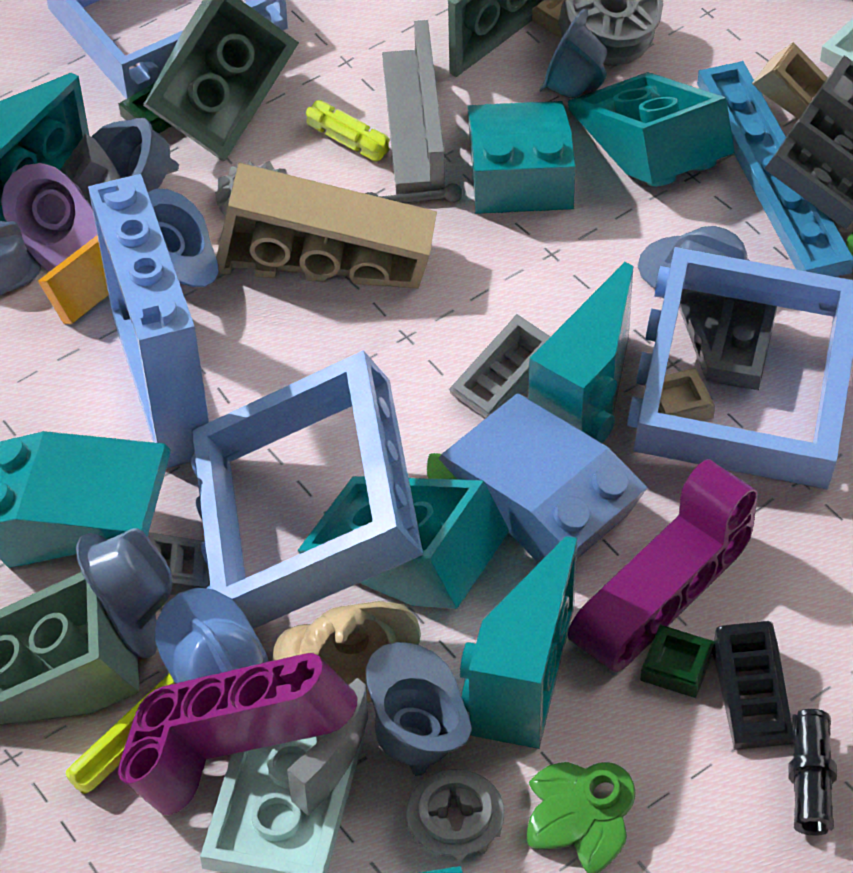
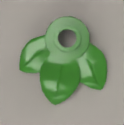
[527,762,635,873]

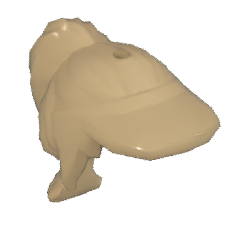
[272,601,421,703]

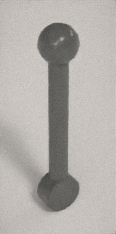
[365,183,463,203]

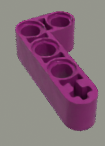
[568,459,758,673]
[118,653,358,815]

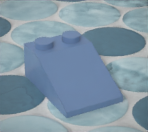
[439,393,648,564]

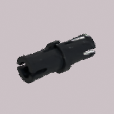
[788,709,837,836]

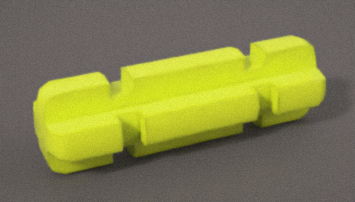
[305,100,390,161]

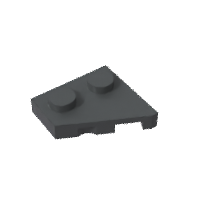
[679,289,777,390]

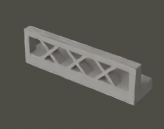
[382,20,445,194]

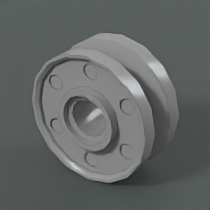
[558,0,663,66]

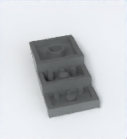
[765,55,853,229]

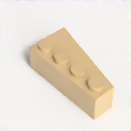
[216,162,437,289]

